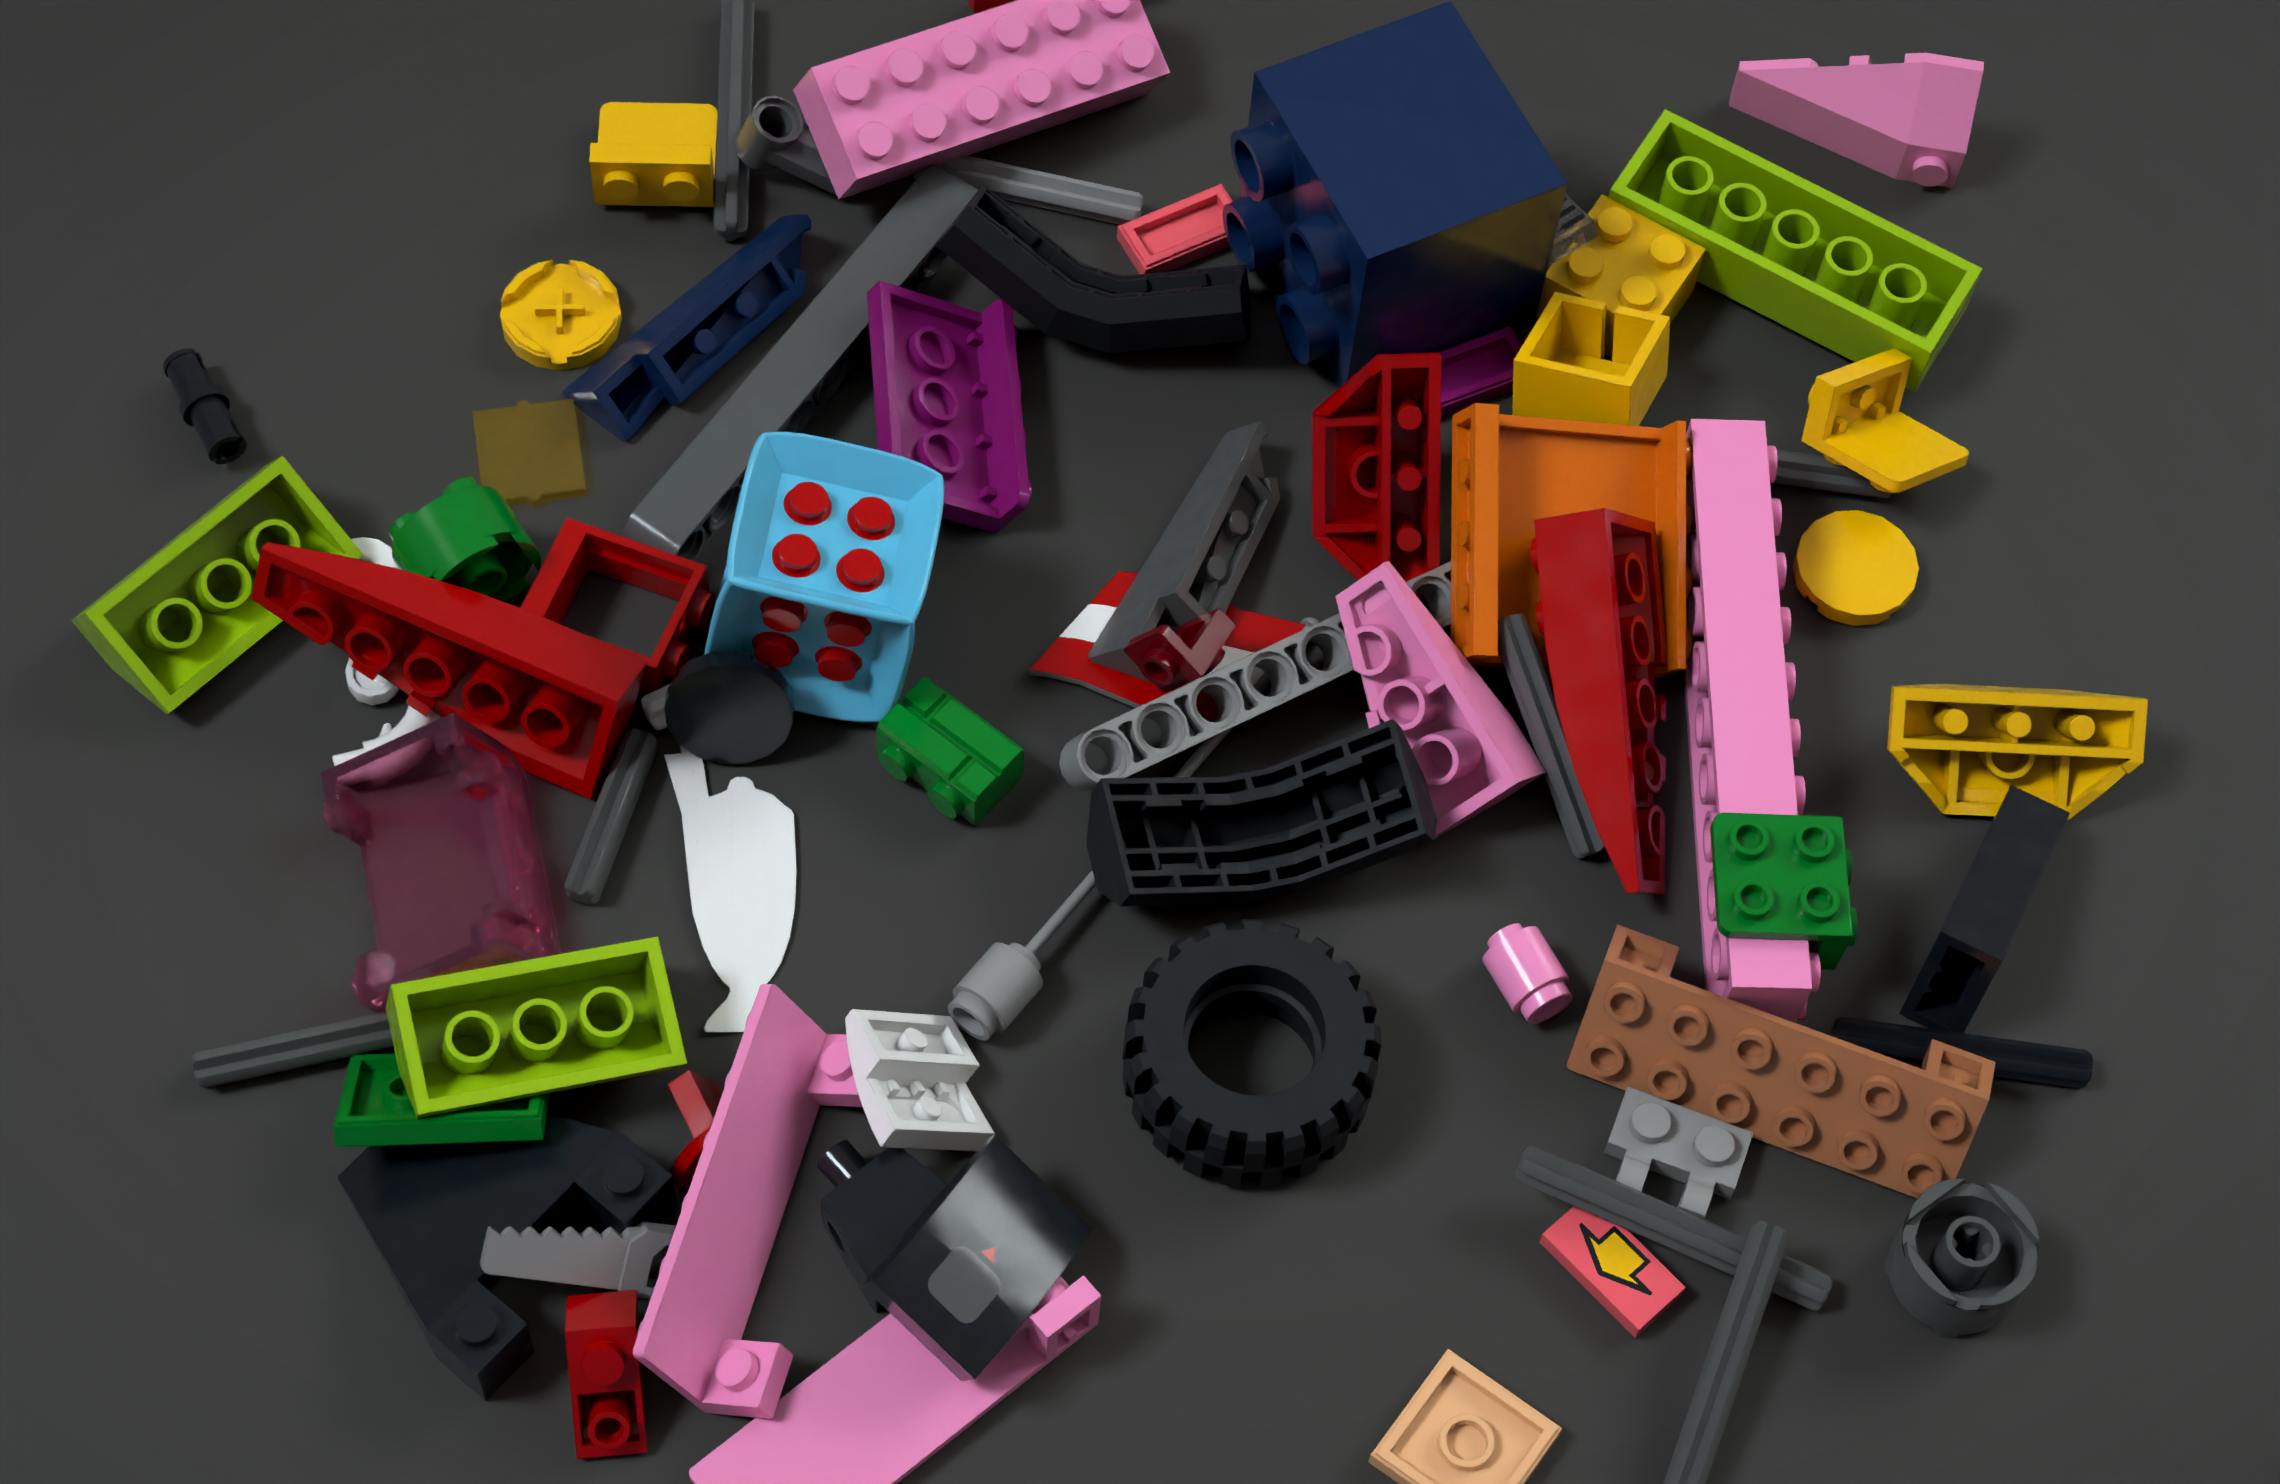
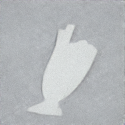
[664,746,797,1032]

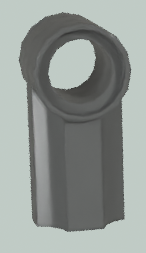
[734,95,836,195]

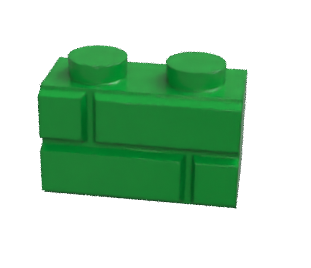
[876,677,1025,826]

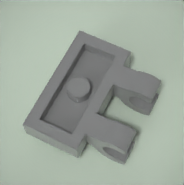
[1604,1086,1753,1219]

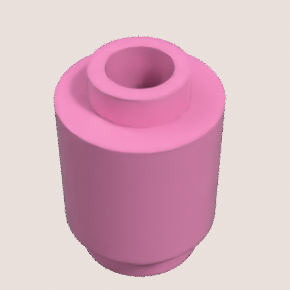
[1482,923,1573,1024]

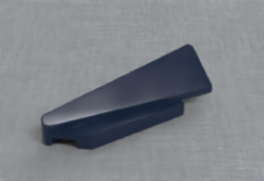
[562,214,812,441]

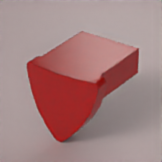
[668,1070,723,1188]

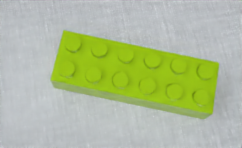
[1608,109,1983,393]

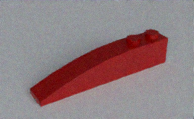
[1530,508,1666,896]
[251,542,647,800]

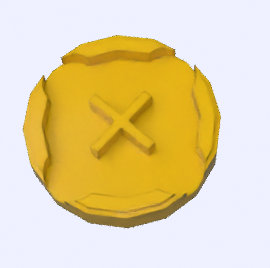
[500,260,622,371]
[1792,510,1919,626]

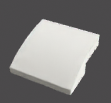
[845,1009,995,1151]

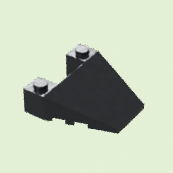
[338,1113,677,1401]

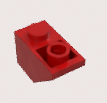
[565,1290,647,1459]

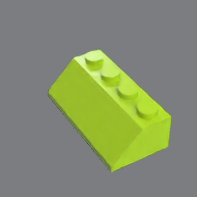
[71,456,364,714]
[386,936,687,1118]

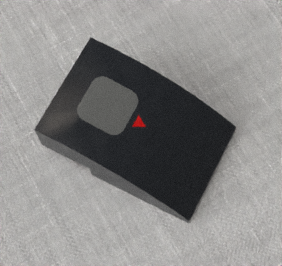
[861,1135,1093,1381]

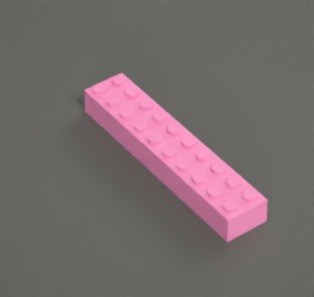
[1683,419,1821,1023]

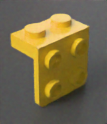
[589,102,718,207]
[1801,348,1969,493]

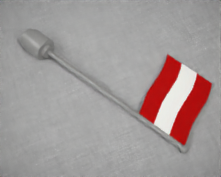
[948,571,1319,1041]

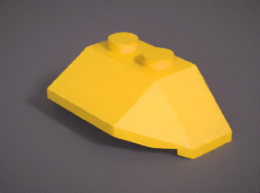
[1887,684,2148,820]

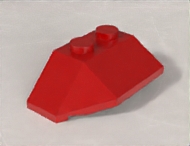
[1312,352,1442,600]

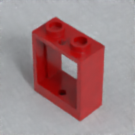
[520,517,715,695]

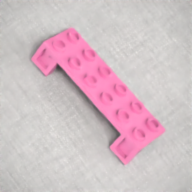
[633,984,862,1419]
[689,1275,1101,1484]

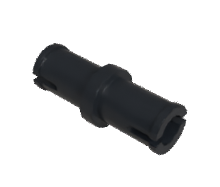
[163,348,247,464]

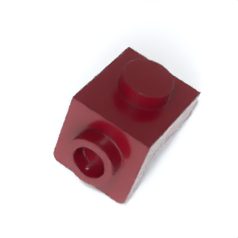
[1124,608,1236,693]

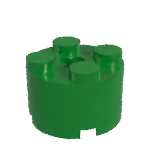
[389,477,541,605]

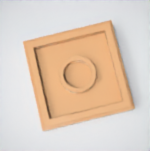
[1368,1349,1562,1484]

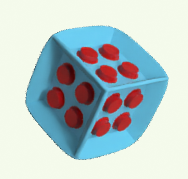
[704,432,945,723]

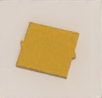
[472,399,586,507]

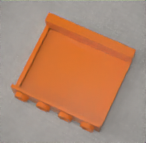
[1450,403,1692,678]

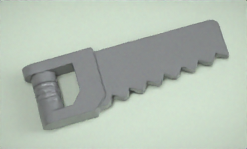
[480,1222,676,1299]

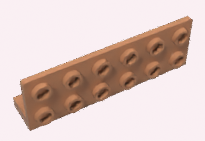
[1567,924,1996,1199]

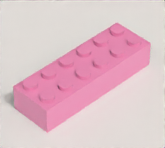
[793,0,1170,199]

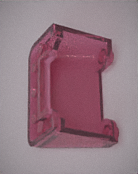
[321,713,562,1013]

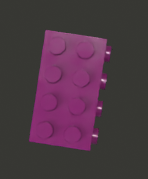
[867,280,1032,533]

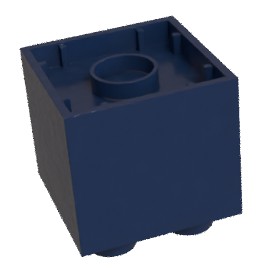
[1222,1,1568,388]

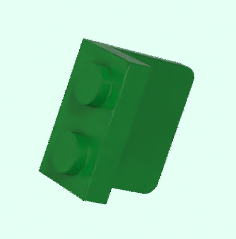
[1710,813,1858,970]

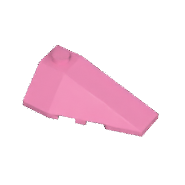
[1729,53,1984,188]
[1335,561,1546,838]

